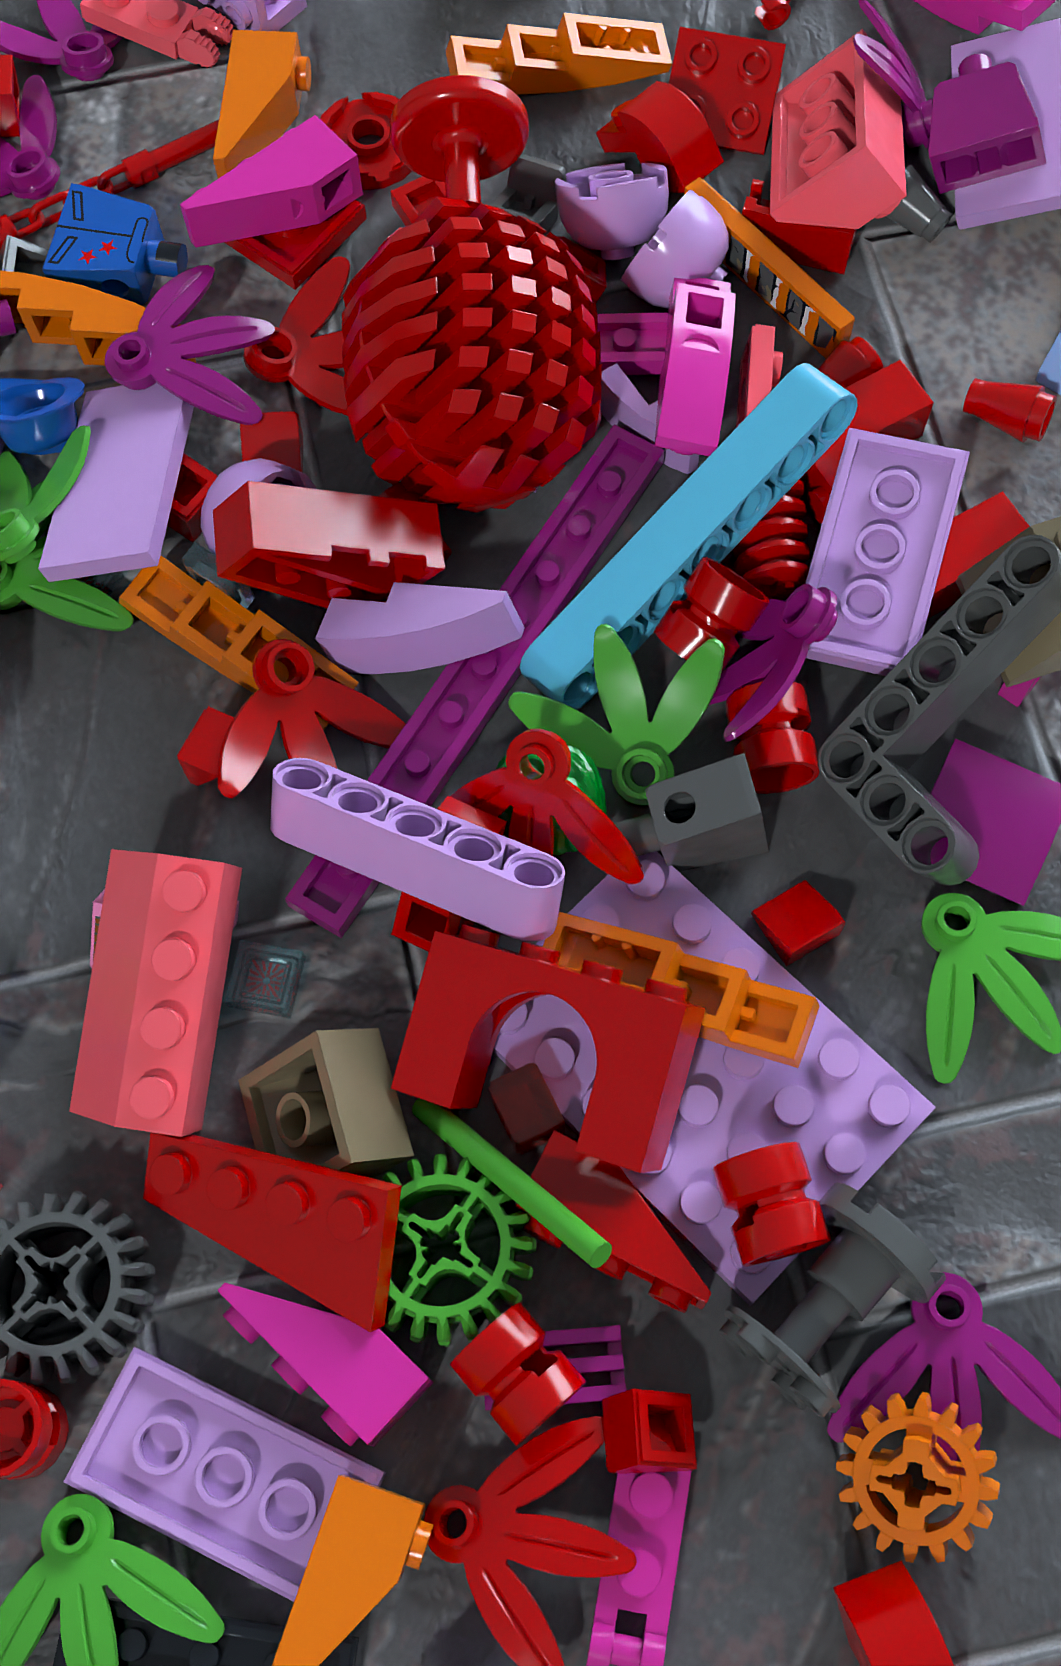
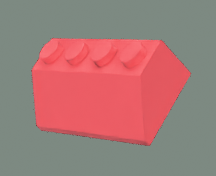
[770,29,907,229]
[69,849,242,1137]

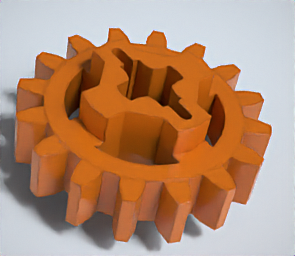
[836,1392,1000,1563]

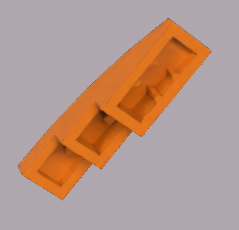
[446,13,672,95]
[0,270,196,366]
[119,555,359,731]
[543,912,820,1068]

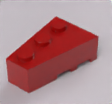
[213,481,445,608]

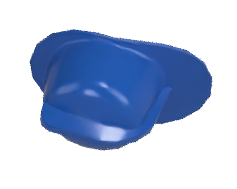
[0,377,85,455]

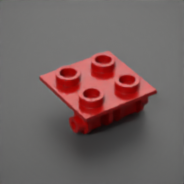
[669,27,786,155]

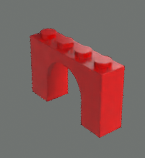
[800,359,1030,619]
[390,924,706,1173]

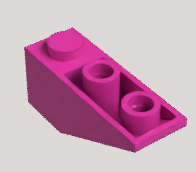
[180,115,363,248]
[217,1283,434,1447]

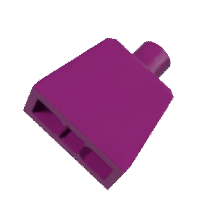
[928,54,1047,194]

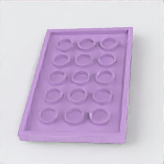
[493,851,936,1306]

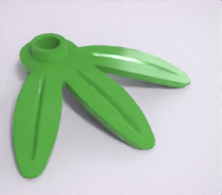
[0,425,91,564]
[0,480,133,631]
[508,624,725,805]
[921,893,1061,1084]
[0,1494,225,1666]

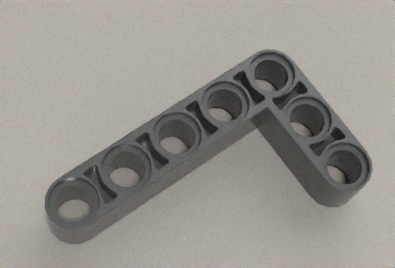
[817,535,1061,886]

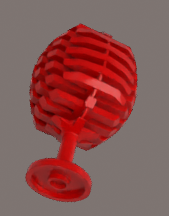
[342,75,602,513]

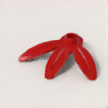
[243,256,351,416]
[217,639,406,798]
[450,729,644,884]
[424,1416,637,1666]

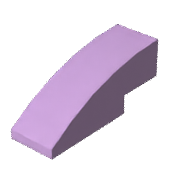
[315,582,525,674]

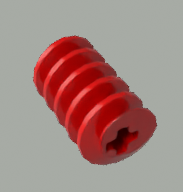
[733,479,810,601]

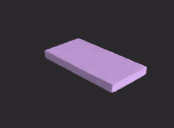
[951,18,1061,230]
[38,382,194,582]
[806,428,970,676]
[64,1347,386,1602]

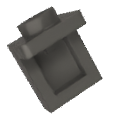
[489,154,566,235]

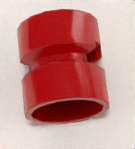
[654,557,770,672]
[725,681,820,794]
[712,1141,831,1267]
[450,1302,587,1446]
[0,1378,69,1480]

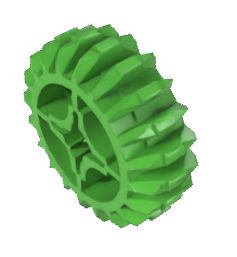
[383,1154,536,1347]

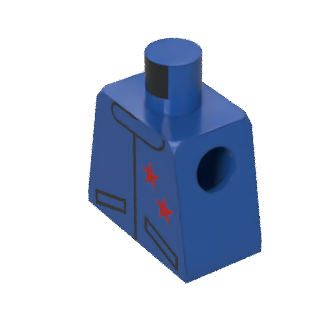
[42,183,188,306]

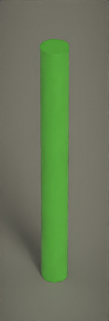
[412,1098,612,1268]

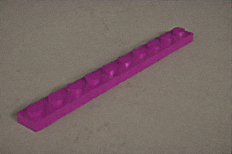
[285,424,665,939]

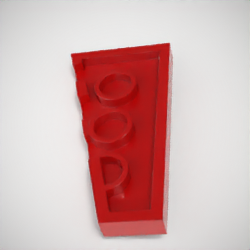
[143,1132,402,1333]

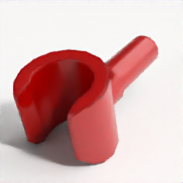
[754,0,791,30]

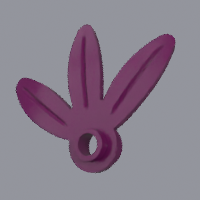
[0,0,123,81]
[853,0,933,149]
[0,75,61,200]
[105,265,275,425]
[709,584,838,742]
[827,1272,1061,1462]

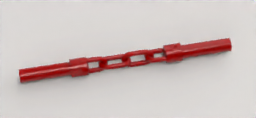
[0,120,219,249]

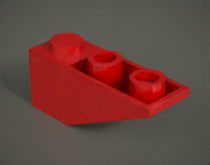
[516,1130,711,1313]

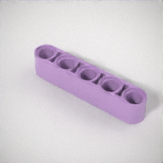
[270,758,565,941]

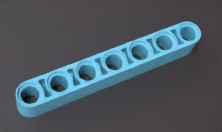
[520,363,858,709]

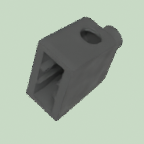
[615,753,769,872]

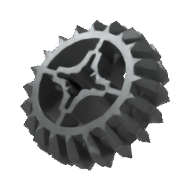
[0,1191,156,1385]

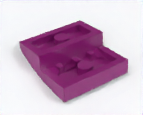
[930,738,1061,906]

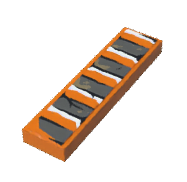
[684,177,855,359]

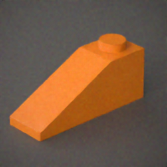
[213,30,311,178]
[272,1474,434,1666]

